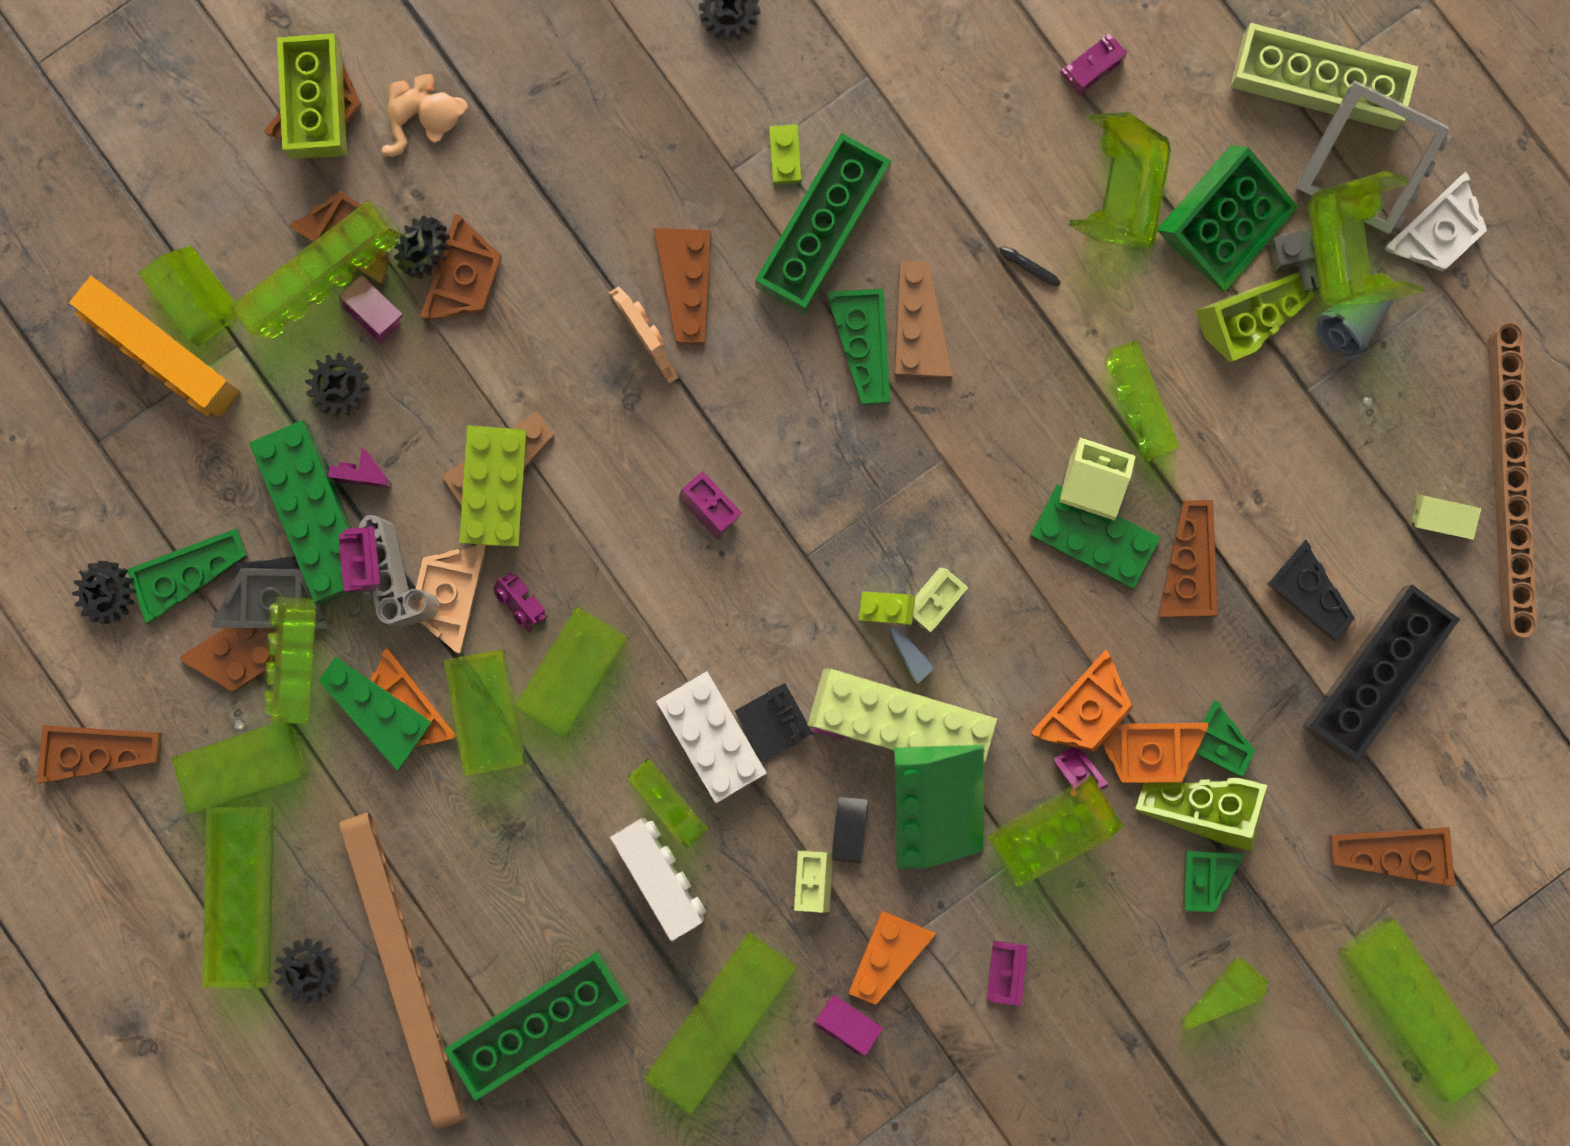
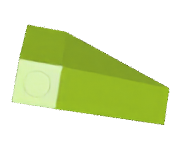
[1195,271,1314,362]
[1136,778,1267,852]

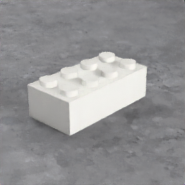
[656,671,767,803]
[610,818,706,941]

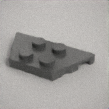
[212,568,328,629]

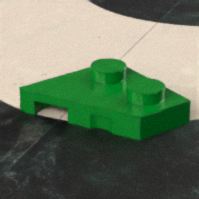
[1196,700,1255,777]
[1183,851,1244,912]

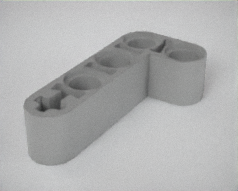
[359,515,439,628]

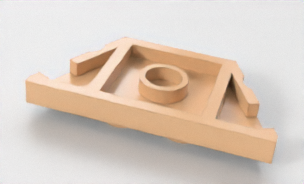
[609,287,679,384]
[416,544,487,654]

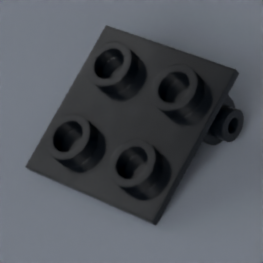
[735,683,813,762]

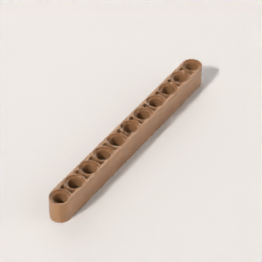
[1488,322,1537,640]
[340,812,466,1130]

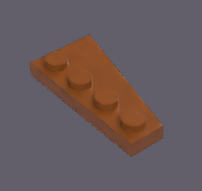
[37,725,162,784]

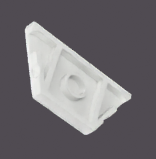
[1384,172,1487,272]

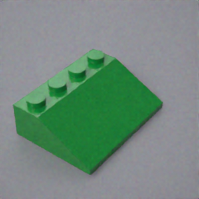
[1157,145,1298,291]
[894,745,984,869]

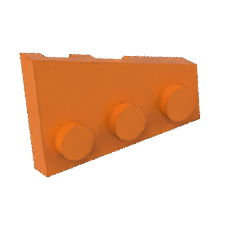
[848,910,937,1005]

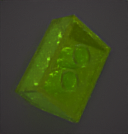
[138,245,243,347]

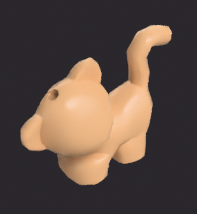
[381,74,468,157]

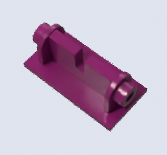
[493,572,547,633]

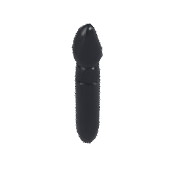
[999,246,1061,286]

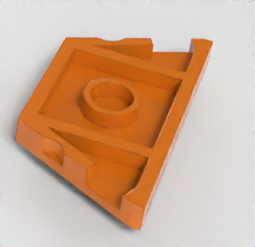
[370,648,457,747]
[1031,650,1133,752]
[1102,723,1208,783]

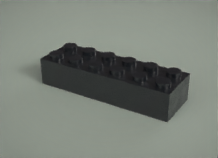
[1302,584,1460,763]

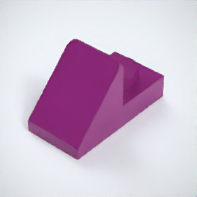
[328,447,392,488]
[1053,747,1109,802]

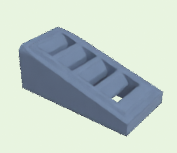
[890,626,934,685]

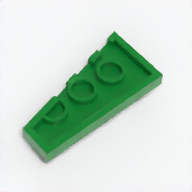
[826,288,890,405]
[127,528,248,624]
[319,657,433,771]

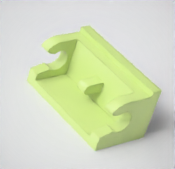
[1412,494,1482,540]
[913,567,968,632]
[794,851,833,913]

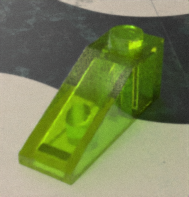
[627,758,709,848]
[1179,956,1269,1029]

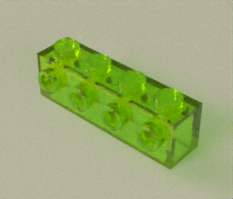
[1105,340,1180,462]

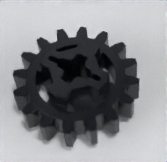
[698,0,760,41]
[394,215,451,279]
[305,353,370,417]
[72,561,136,624]
[274,938,341,1004]

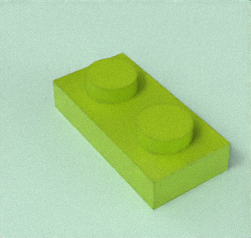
[769,124,801,185]
[858,592,916,625]

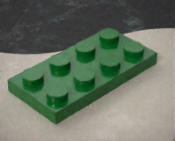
[1030,484,1160,590]

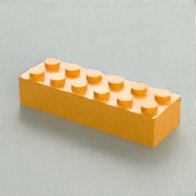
[69,276,241,418]

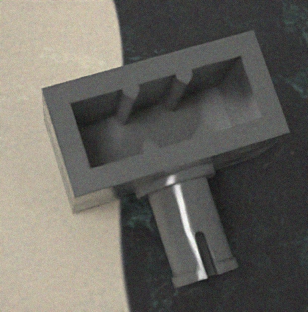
[1267,225,1337,293]

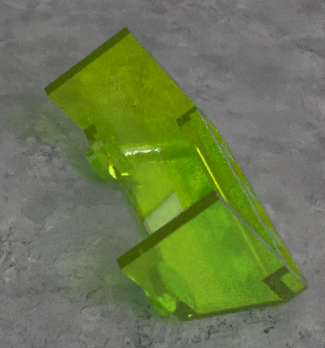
[1069,112,1171,248]
[1308,170,1424,306]

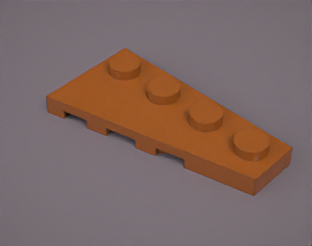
[653,227,711,345]
[1157,500,1218,618]
[1329,827,1455,887]

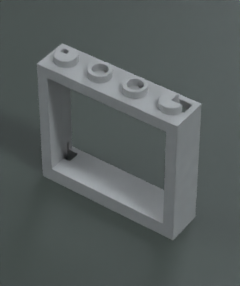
[1296,79,1451,234]

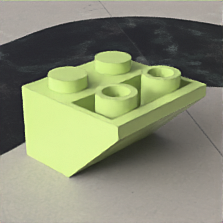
[1059,438,1135,520]

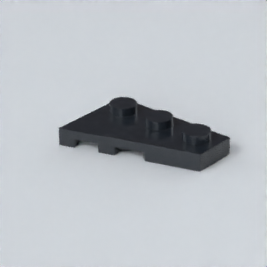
[1267,540,1355,641]

